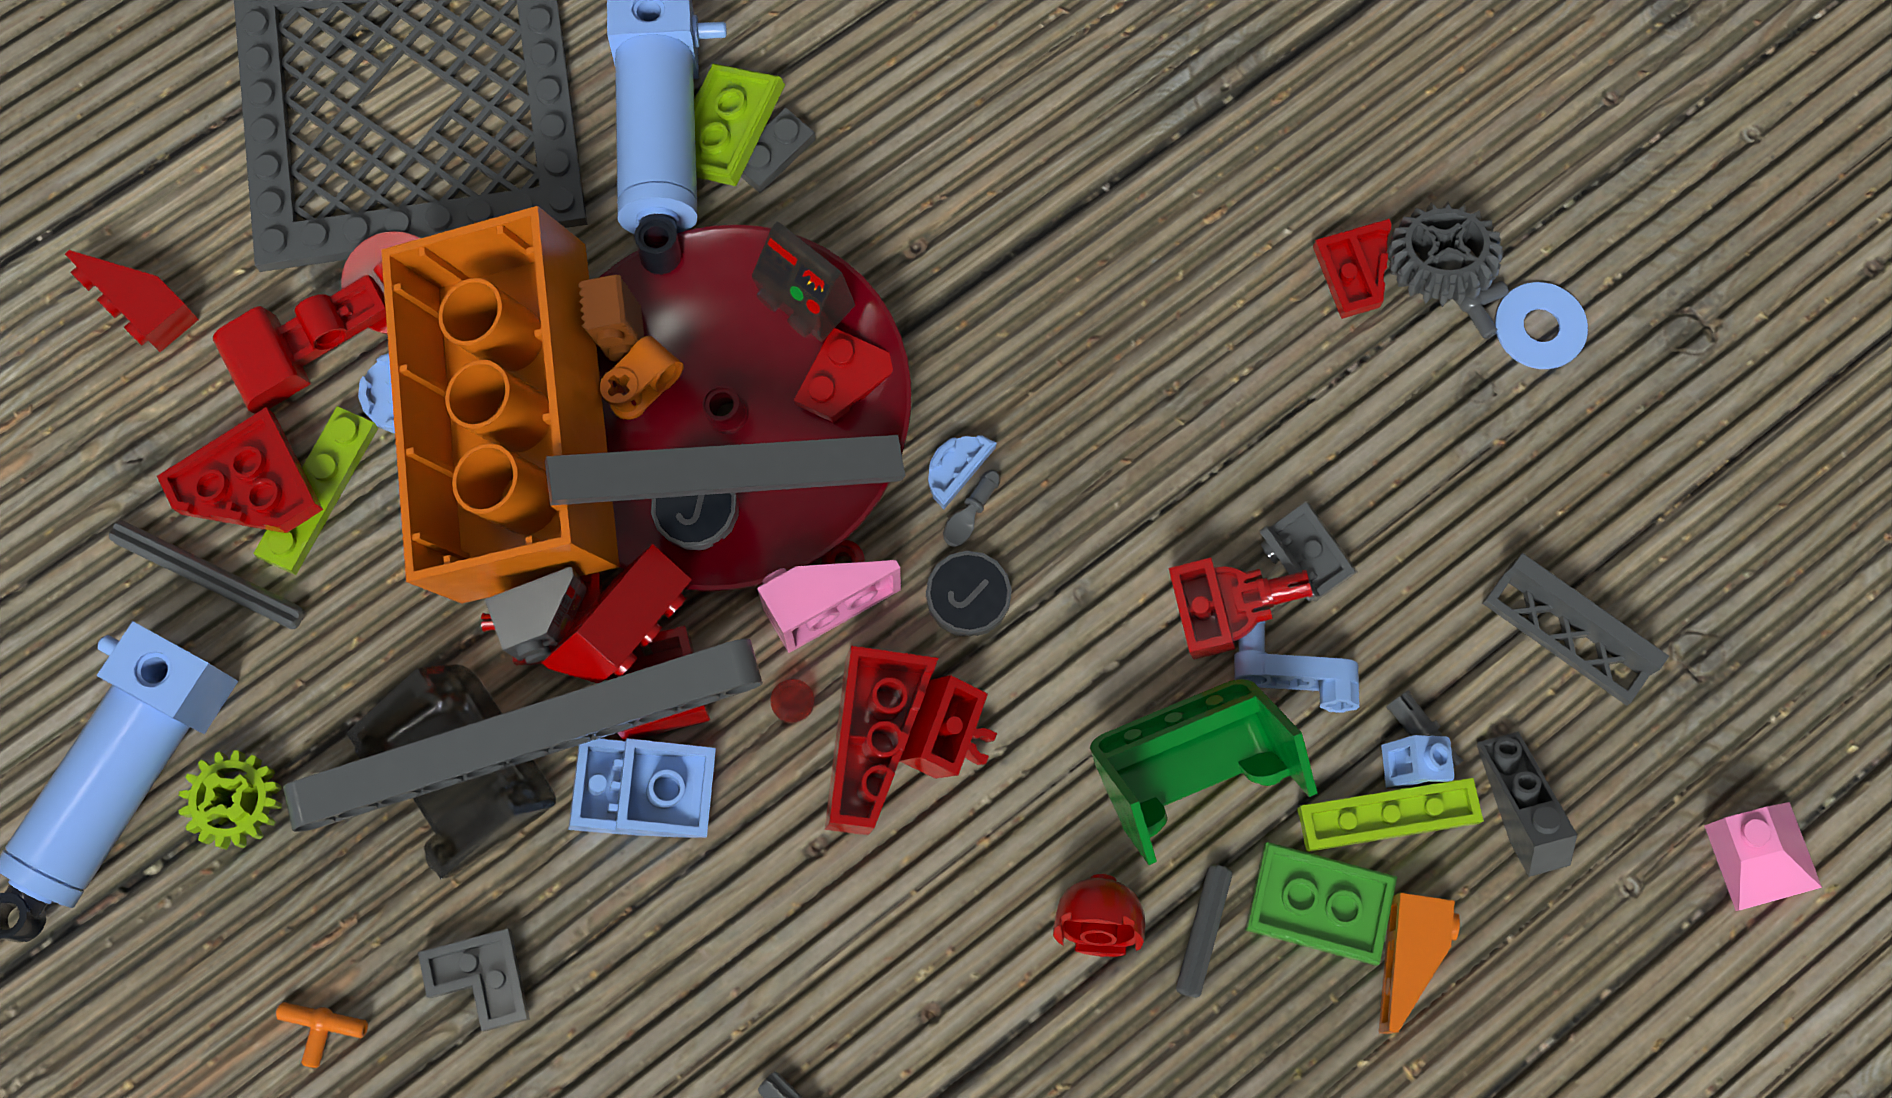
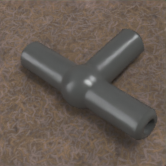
[1459,281,1508,339]

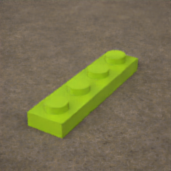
[253,406,378,575]
[1297,778,1484,852]

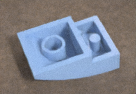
[568,738,716,838]

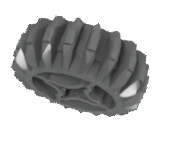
[1388,201,1503,307]

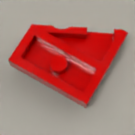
[794,327,893,423]

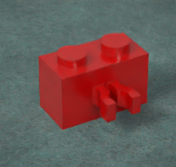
[899,675,997,779]

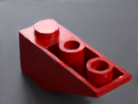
[65,250,199,352]

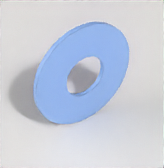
[1495,282,1588,369]

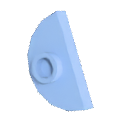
[358,353,395,433]
[928,435,997,510]

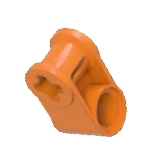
[600,336,684,420]

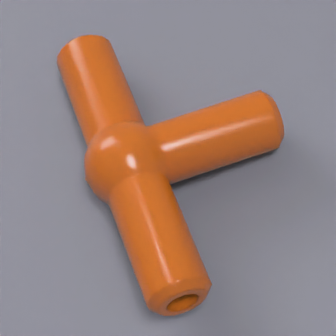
[276,1002,368,1068]

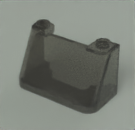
[346,664,556,879]

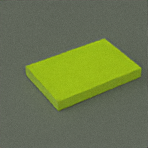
[694,63,785,186]

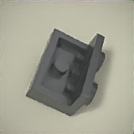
[1260,502,1358,601]

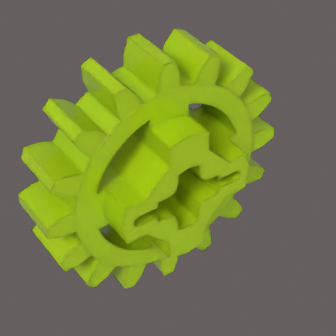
[178,750,282,850]

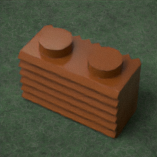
[578,275,644,362]

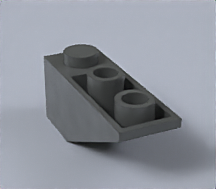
[1477,731,1577,877]

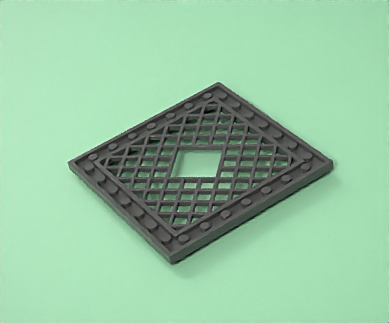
[234,0,588,272]

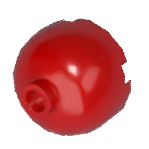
[1053,874,1145,957]

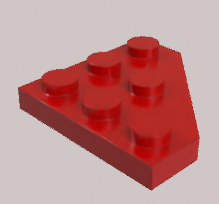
[157,407,323,533]

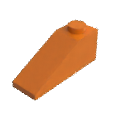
[1379,893,1460,1034]

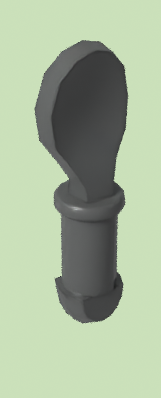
[943,470,1001,547]

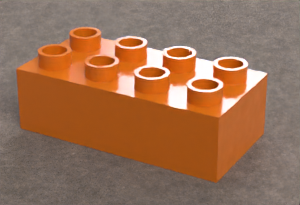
[381,206,620,603]

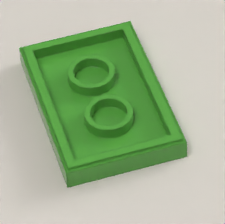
[1245,842,1397,966]

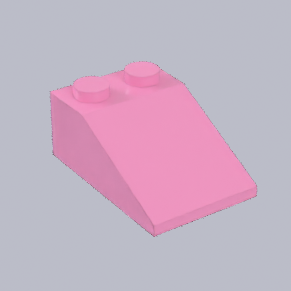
[757,560,901,653]

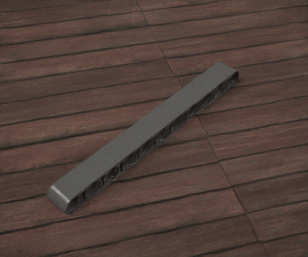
[283,639,763,832]

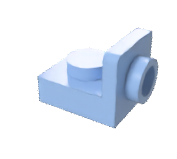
[1381,735,1454,789]

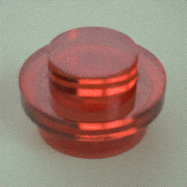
[770,679,815,723]

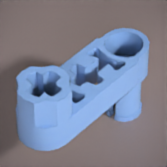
[1234,621,1359,713]

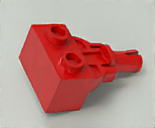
[1168,558,1313,660]

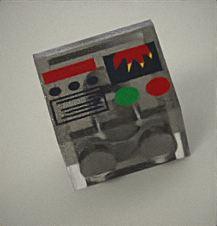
[751,221,855,342]

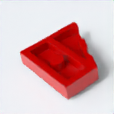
[1313,219,1391,319]

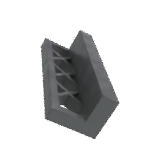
[1482,553,1669,706]

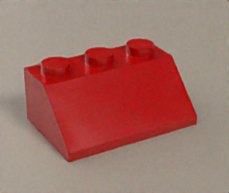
[541,544,692,683]

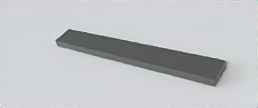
[545,435,905,506]

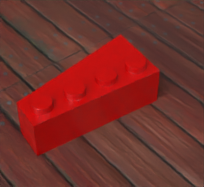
[824,646,939,835]

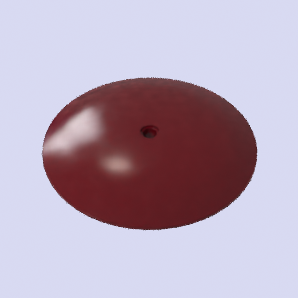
[596,224,912,591]

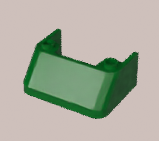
[1090,679,1318,865]

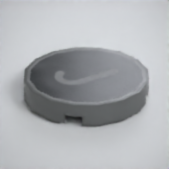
[651,493,739,550]
[926,551,1012,637]

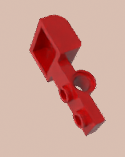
[213,274,386,414]

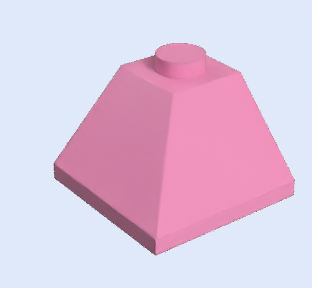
[1704,802,1822,911]

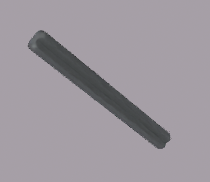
[109,520,305,630]

